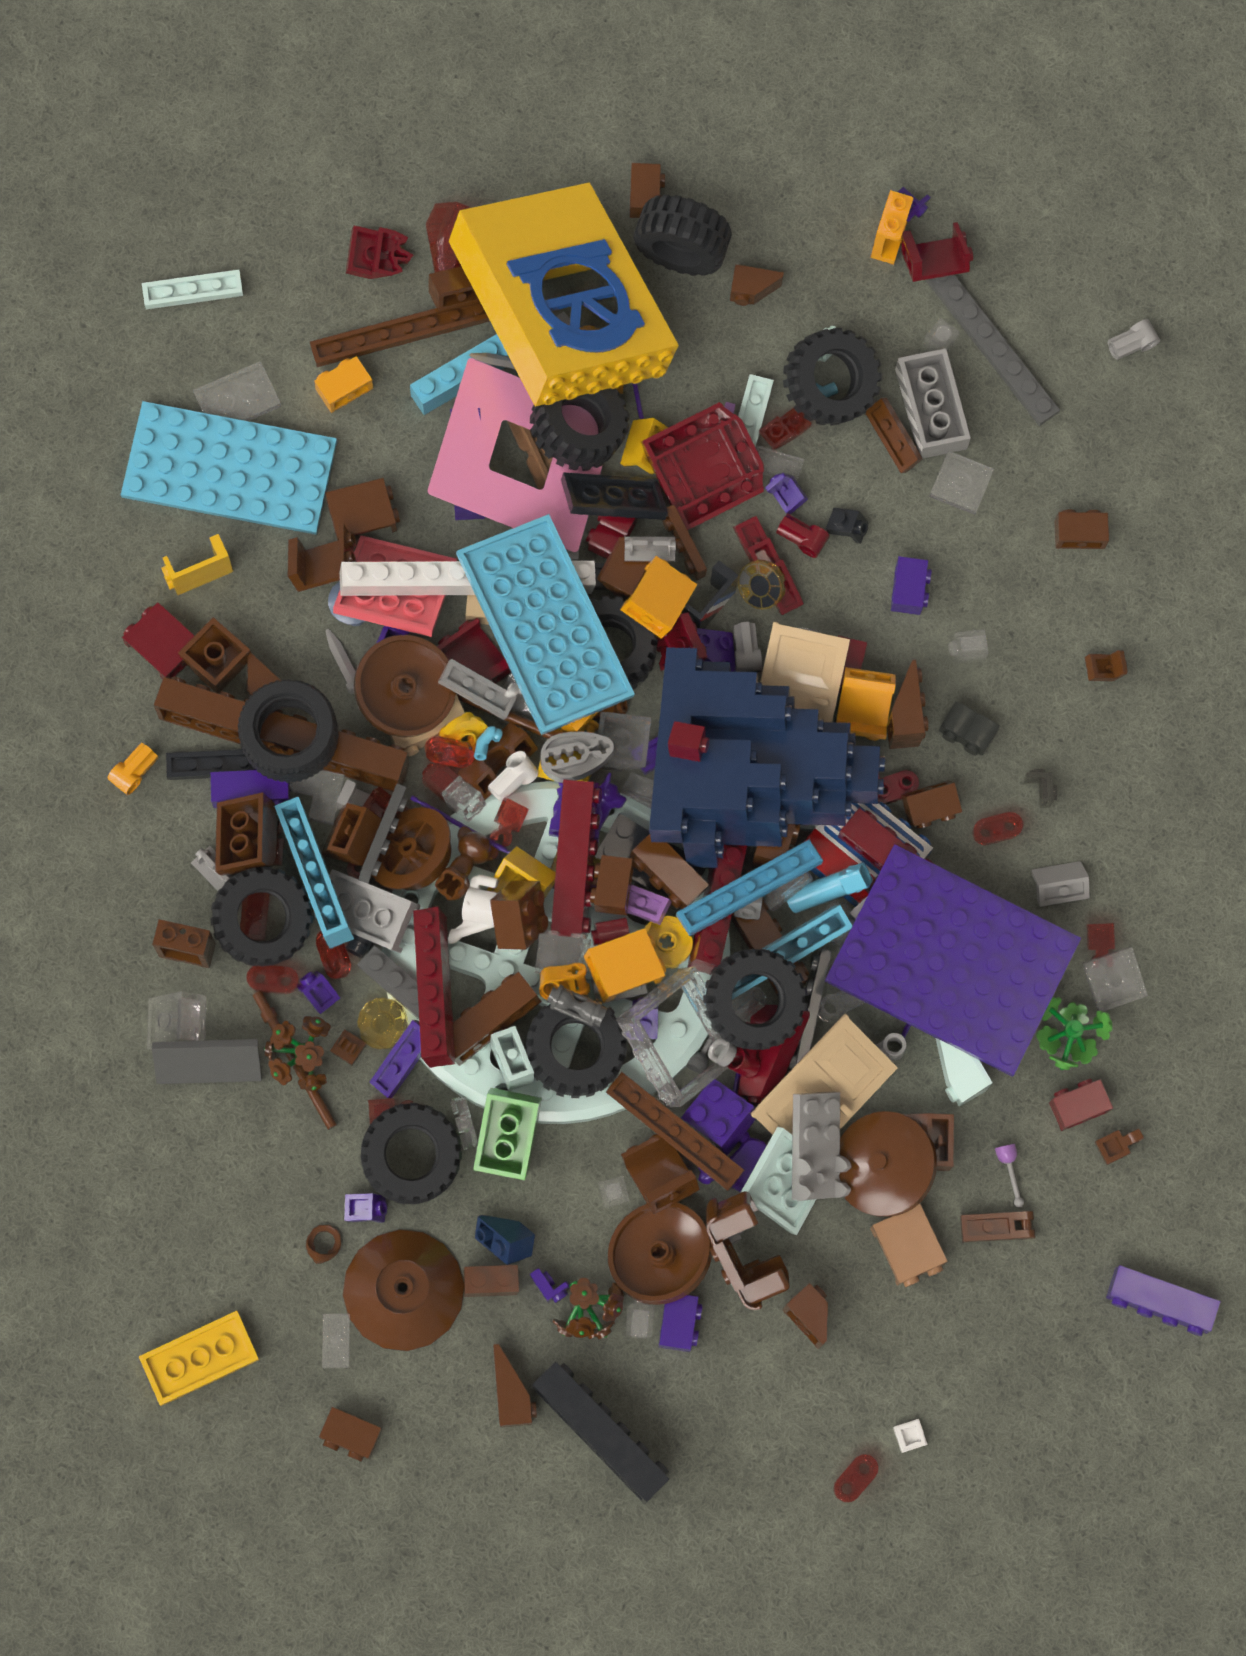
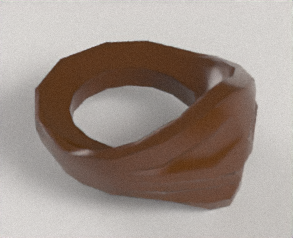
[306,1225,341,1264]

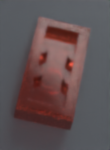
[240,892,270,941]

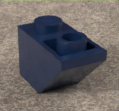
[475,1215,535,1265]

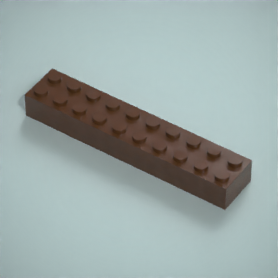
[154,677,410,792]

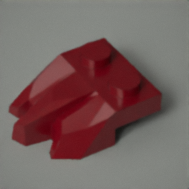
[345,225,413,279]
[657,613,707,671]

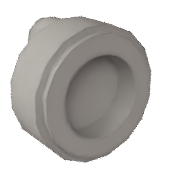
[708,1038,737,1067]

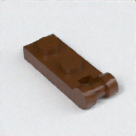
[960,1211,1036,1243]

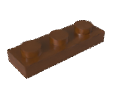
[865,398,923,473]
[662,505,707,580]

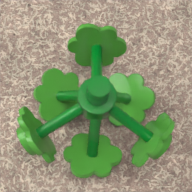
[1036,997,1113,1070]

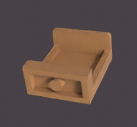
[870,1204,947,1288]

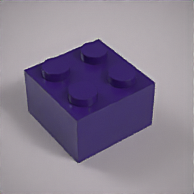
[681,1078,756,1156]

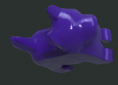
[549,773,627,842]
[698,1131,767,1192]

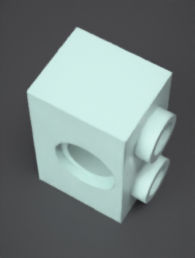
[490,1026,534,1091]

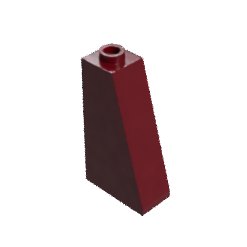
[738,1004,810,1106]

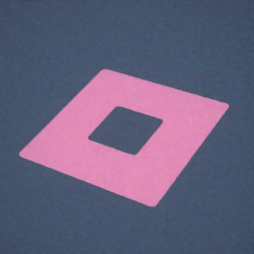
[428,358,602,552]

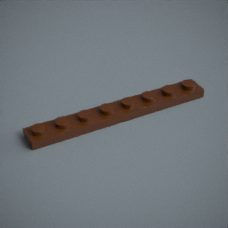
[310,302,490,367]

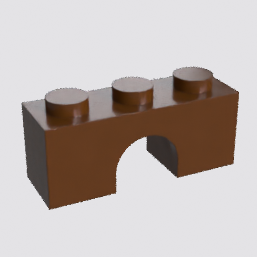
[456,723,538,801]

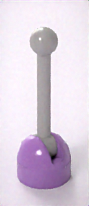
[995,1144,1024,1208]

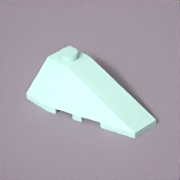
[936,1038,993,1106]

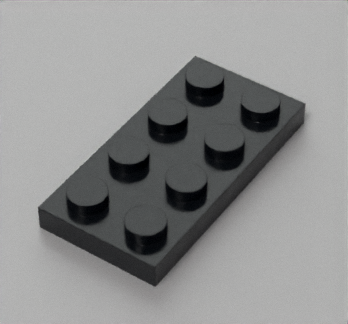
[561,472,668,520]
[593,813,707,910]

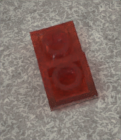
[759,408,812,450]

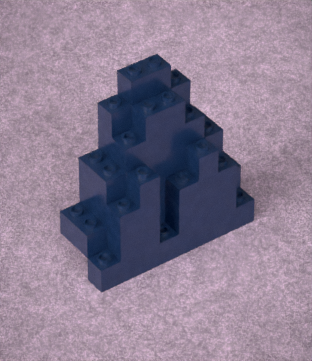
[649,648,885,868]

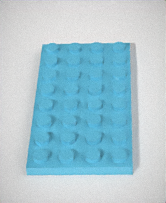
[121,401,337,535]
[456,514,635,735]

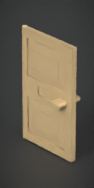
[760,622,850,722]
[750,1014,897,1135]

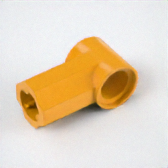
[107,742,159,795]

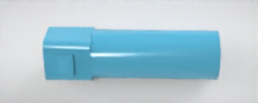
[786,862,873,913]

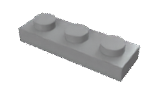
[438,659,517,720]

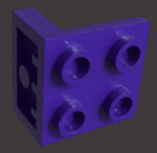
[697,628,736,672]

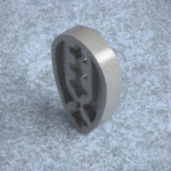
[540,732,614,783]

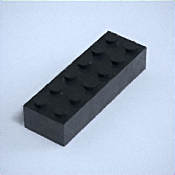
[532,1361,669,1504]

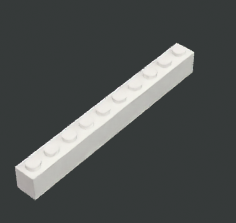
[340,561,596,596]

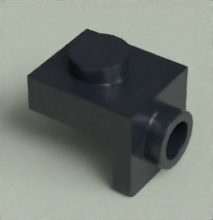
[825,508,869,544]

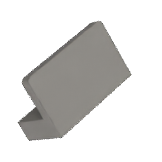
[1032,861,1090,907]

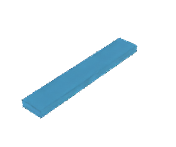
[676,840,823,936]

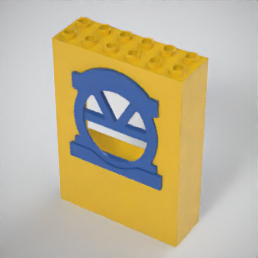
[449,182,679,407]

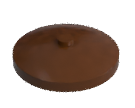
[354,635,456,737]
[839,1111,937,1217]
[608,1202,712,1305]

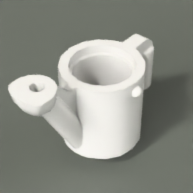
[448,875,498,944]

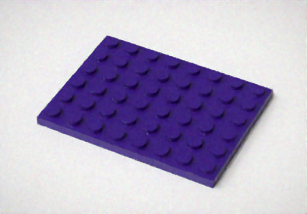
[825,844,1081,1077]

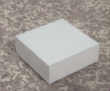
[893,1419,928,1453]

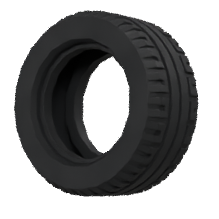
[238,679,339,783]

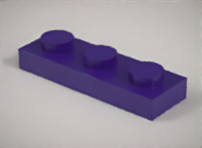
[370,1020,421,1098]

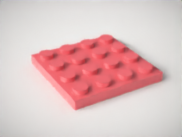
[333,535,457,637]

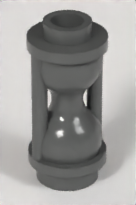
[547,984,608,1027]

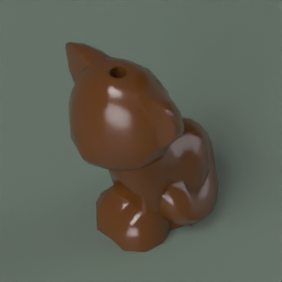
[435,826,499,900]

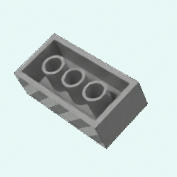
[895,348,971,458]

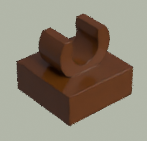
[330,1029,367,1066]

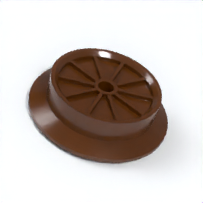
[372,807,452,890]

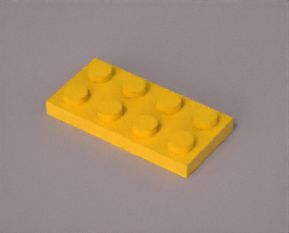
[139,1311,259,1406]

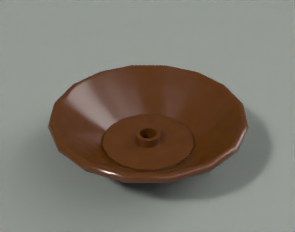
[343,1229,464,1351]

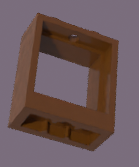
[152,919,216,968]

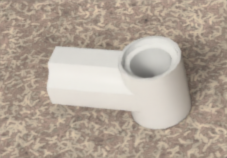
[488,751,538,803]

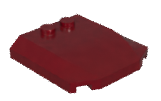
[641,402,764,530]

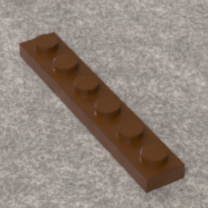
[606,1072,745,1192]

